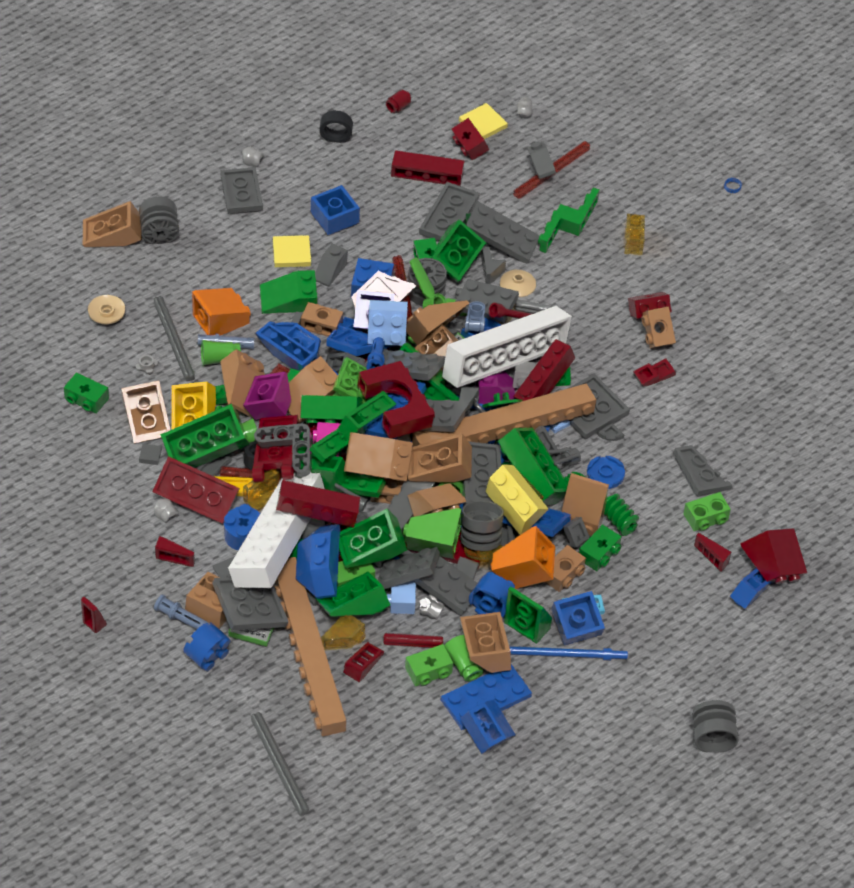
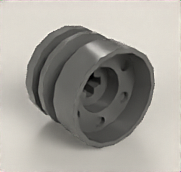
[139,196,179,244]
[408,258,447,306]
[460,500,504,551]
[692,700,739,752]

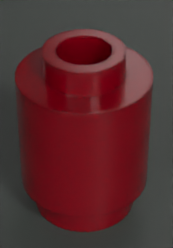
[385,89,411,113]

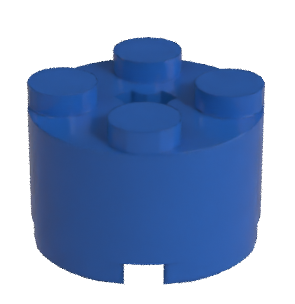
[224,504,261,551]
[469,572,515,618]
[183,622,230,672]

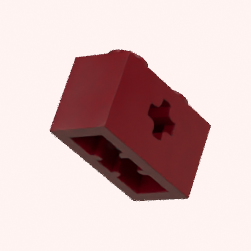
[451,117,490,160]
[628,292,672,318]

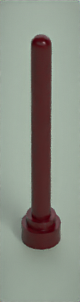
[489,302,532,319]

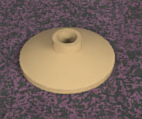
[500,270,536,297]
[88,295,125,324]

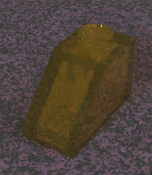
[321,615,366,650]

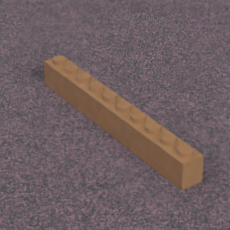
[412,383,596,447]
[274,557,346,736]

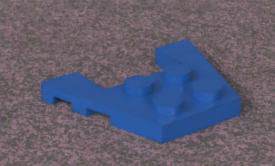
[326,317,398,356]

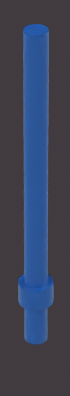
[509,646,628,661]

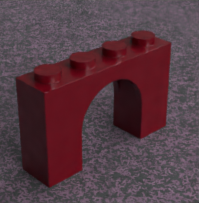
[357,361,435,439]

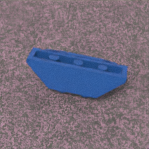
[256,322,321,370]
[296,524,340,599]

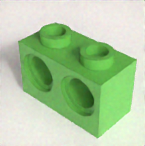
[683,492,731,531]

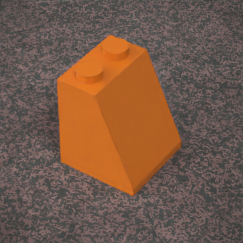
[192,288,251,336]
[491,526,555,589]

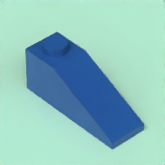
[730,568,773,609]

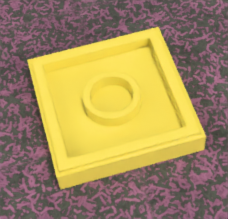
[459,103,508,139]
[273,235,311,267]

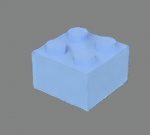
[368,300,408,346]

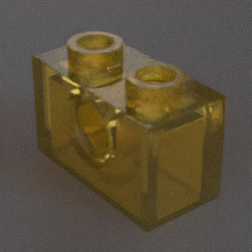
[624,214,645,255]

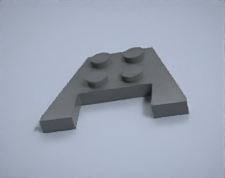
[420,387,479,432]

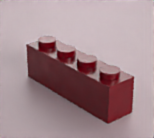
[391,150,465,186]
[513,339,575,401]
[276,480,360,527]

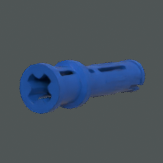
[366,337,385,370]

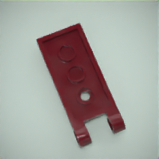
[252,415,299,483]

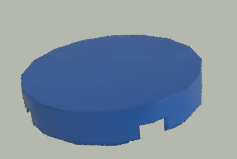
[587,456,625,489]

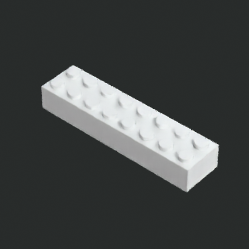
[442,306,572,388]
[228,473,325,588]

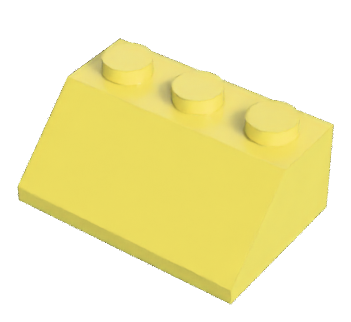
[486,465,549,535]

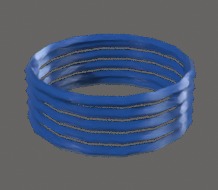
[724,178,742,193]

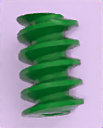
[604,493,639,536]

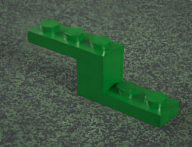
[538,187,600,253]
[400,342,460,401]
[309,391,396,464]
[293,451,385,498]

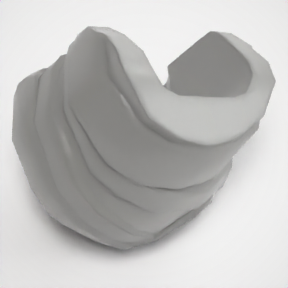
[517,97,533,118]
[242,146,264,167]
[154,498,179,523]
[419,595,444,619]

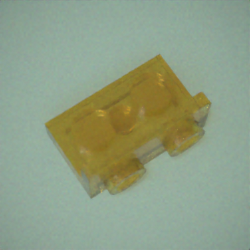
[243,469,279,511]

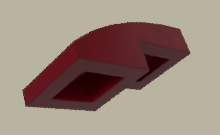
[633,358,676,386]

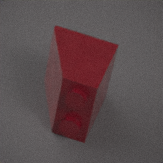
[740,528,807,584]

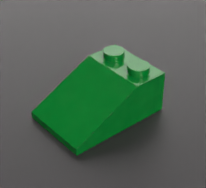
[431,219,486,282]
[260,270,317,314]
[339,509,407,568]
[315,572,390,616]
[504,587,552,644]

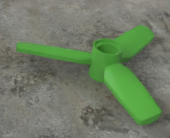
[408,258,468,344]

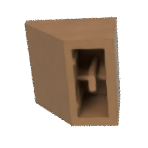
[415,325,459,371]
[408,483,466,517]
[185,572,227,629]

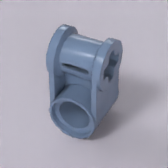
[465,301,485,333]

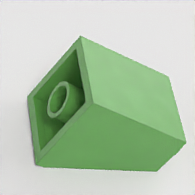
[403,508,462,559]

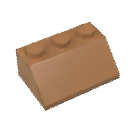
[460,612,511,673]

